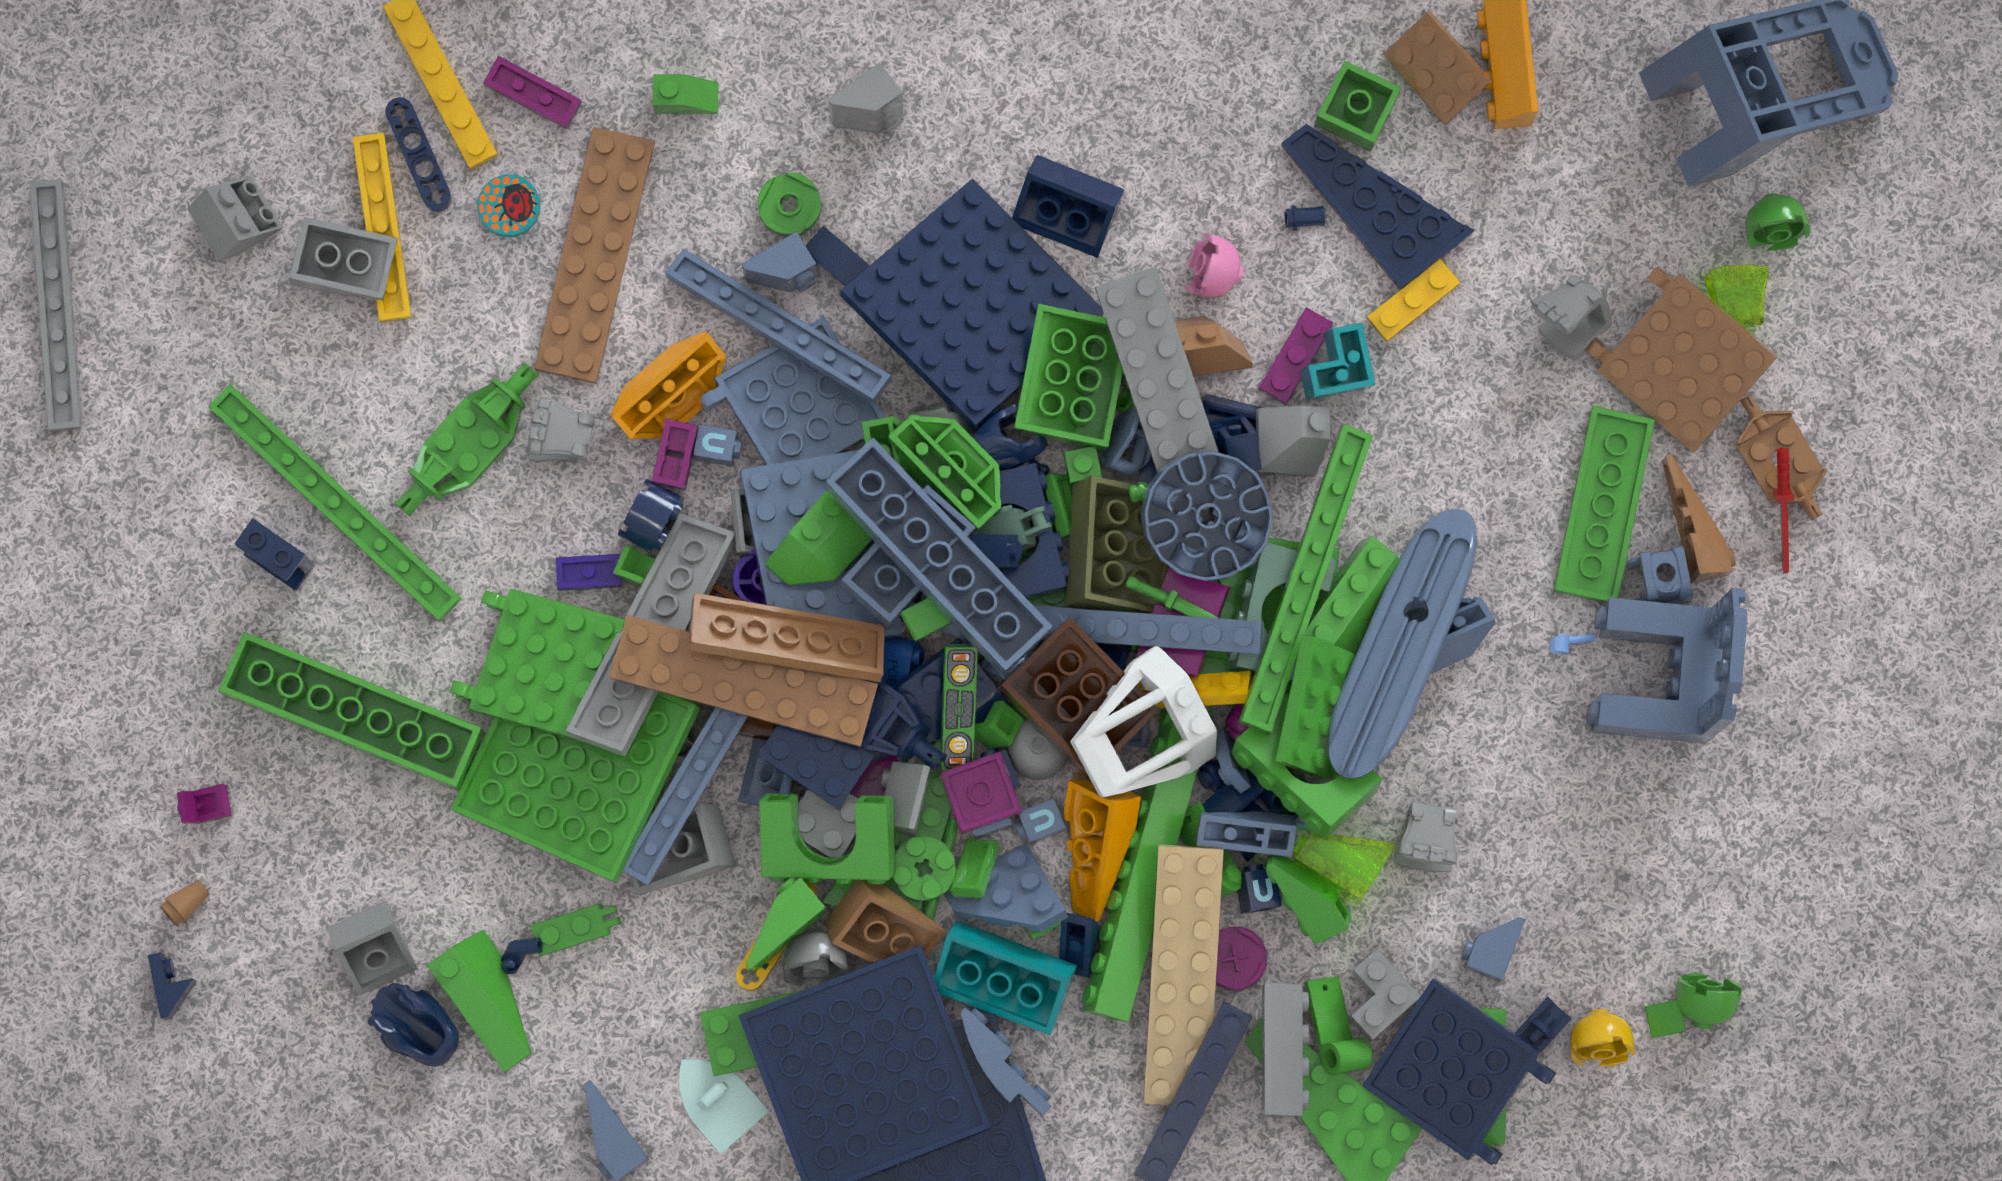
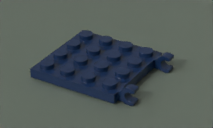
[1362,978,1557,1166]

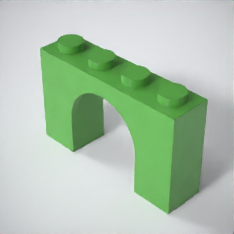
[1231,692,1383,840]
[759,793,895,884]

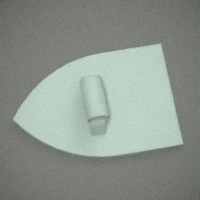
[679,1059,770,1154]

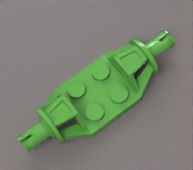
[395,362,539,517]

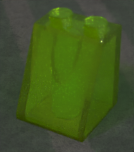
[1293,833,1396,906]

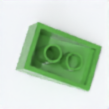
[746,877,827,974]

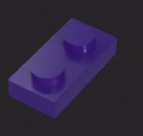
[556,554,622,591]

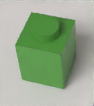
[1064,446,1102,489]

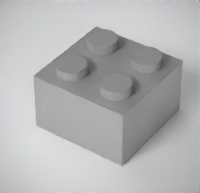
[798,790,858,858]

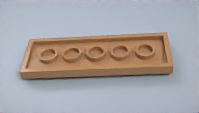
[689,593,885,682]

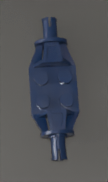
[861,680,947,771]

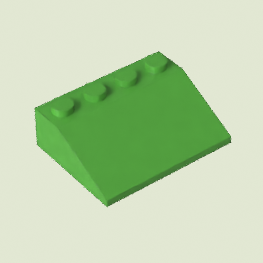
[1014,304,1123,452]

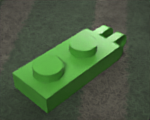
[530,903,621,957]

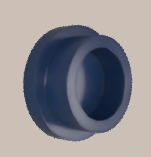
[1197,761,1225,792]

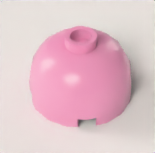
[1186,233,1243,298]

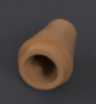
[160,880,210,926]

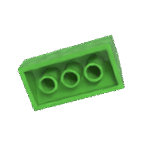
[1305,536,1400,654]

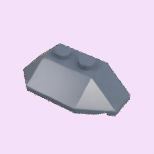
[1405,597,1496,674]

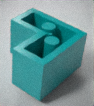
[1300,322,1376,401]

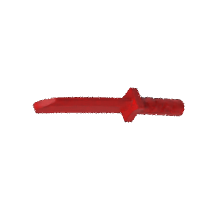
[1773,448,1794,573]

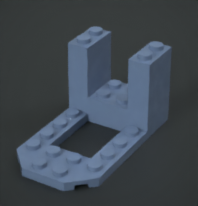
[1639,0,1898,187]
[1586,588,1747,744]

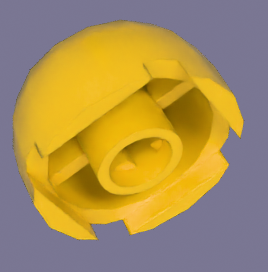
[1570,1009,1636,1066]

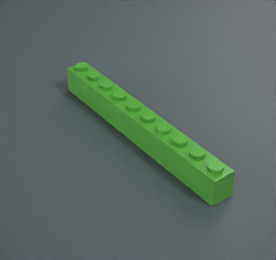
[1082,708,1213,1022]

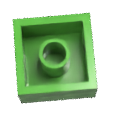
[1315,60,1401,152]

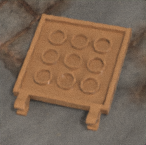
[1585,266,1778,453]

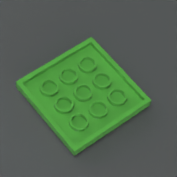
[1276,635,1356,782]

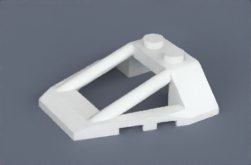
[1070,646,1217,797]

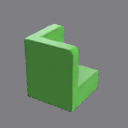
[613,545,656,588]
[975,700,1024,749]

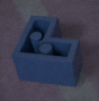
[1208,415,1262,471]

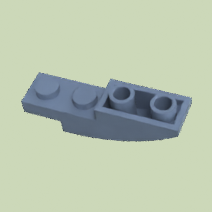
[961,1007,1052,1117]

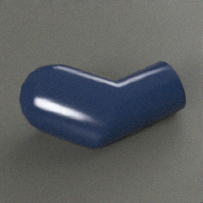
[501,937,543,974]

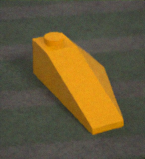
[1064,779,1141,922]

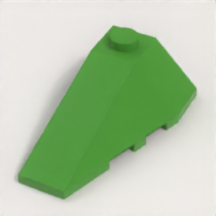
[427,930,531,1072]

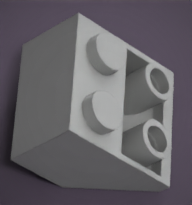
[187,175,283,261]

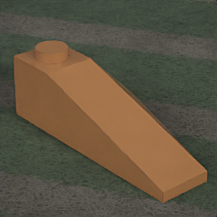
[1662,455,1736,584]

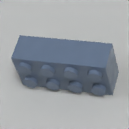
[840,485,976,629]

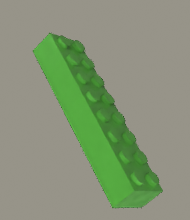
[218,632,485,791]

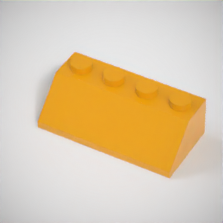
[1477,0,1538,129]

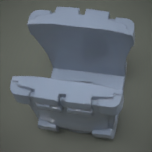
[1628,546,1693,604]

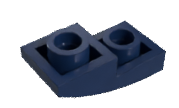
[806,226,870,286]

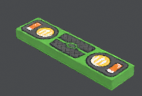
[940,644,978,771]

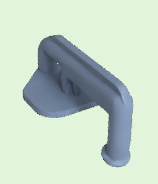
[1103,373,1151,475]

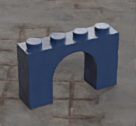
[999,463,1070,600]

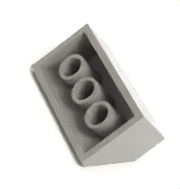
[1262,983,1309,1117]

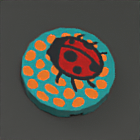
[477,175,540,237]

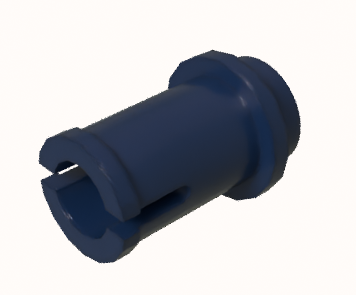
[1284,205,1325,231]

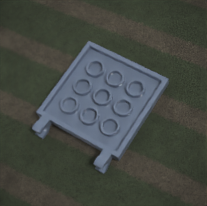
[700,316,885,465]

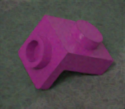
[177,784,232,824]

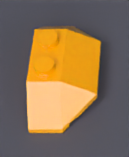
[610,331,726,439]

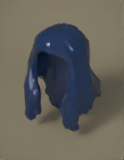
[971,404,1049,471]
[367,983,459,1067]

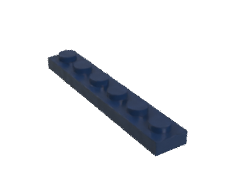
[1134,1001,1253,1181]

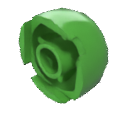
[1745,193,1811,252]
[1676,973,1742,1029]

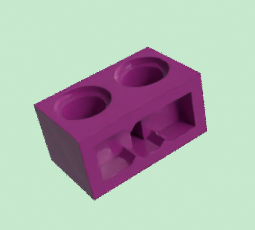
[652,419,698,490]

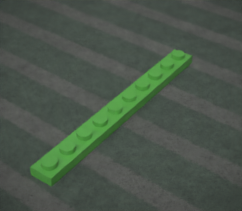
[208,384,461,622]
[1239,424,1373,734]

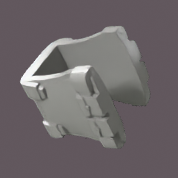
[1531,276,1612,361]
[528,397,595,464]
[1393,801,1458,873]

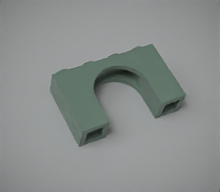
[1227,543,1336,686]

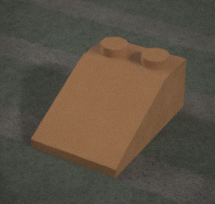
[824,879,946,963]

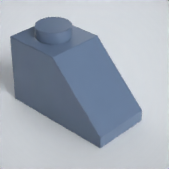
[1461,917,1525,982]

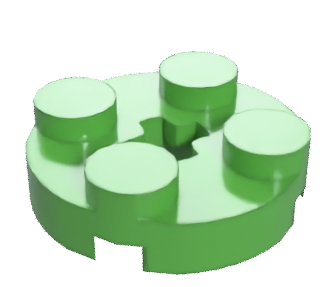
[758,173,821,237]
[893,836,956,902]

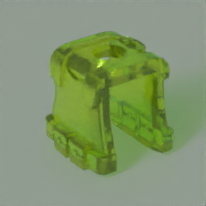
[1705,264,1769,328]

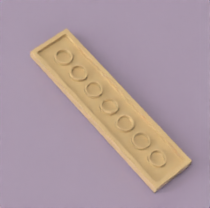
[1144,845,1224,1107]

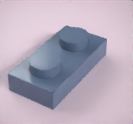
[1215,729,1251,794]

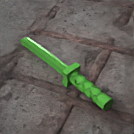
[1125,575,1218,618]

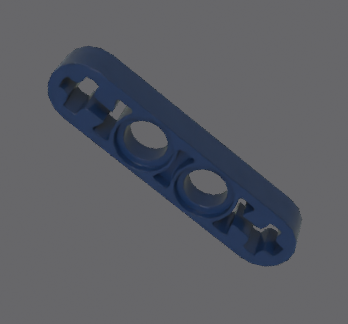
[385,97,452,212]

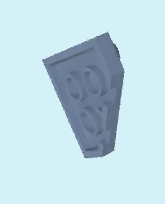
[944,843,1069,932]

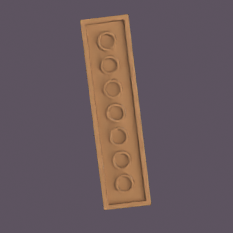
[534,127,655,384]
[609,615,878,747]

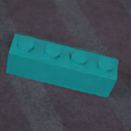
[934,921,1077,1035]

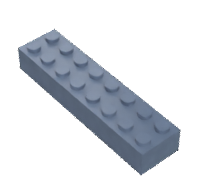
[824,438,1053,676]

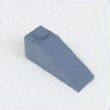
[1196,811,1297,857]
[584,1080,649,1181]

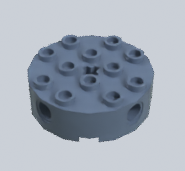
[1141,451,1273,581]

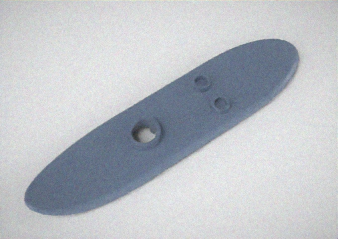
[1328,509,1477,778]

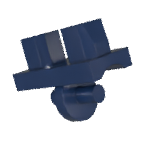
[1515,997,1572,1052]

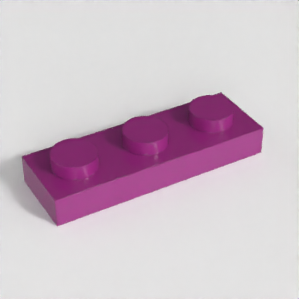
[483,56,582,129]
[1259,307,1333,405]

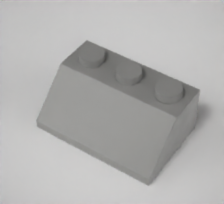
[828,63,904,133]

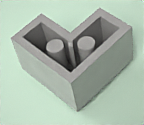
[1349,948,1421,1042]

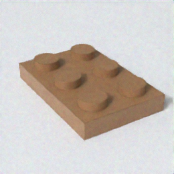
[1383,11,1493,125]

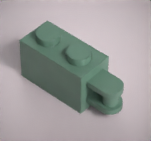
[969,505,1052,552]

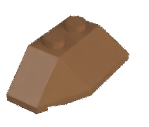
[1174,316,1253,377]

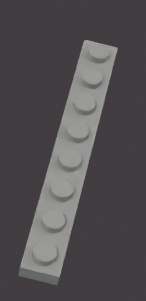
[29,179,82,432]

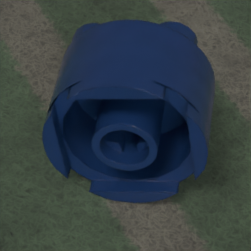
[617,479,684,553]

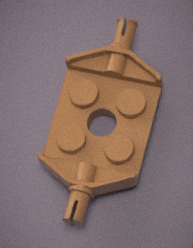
[1735,394,1828,521]

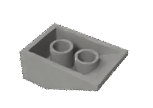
[289,217,398,300]
[631,804,735,895]

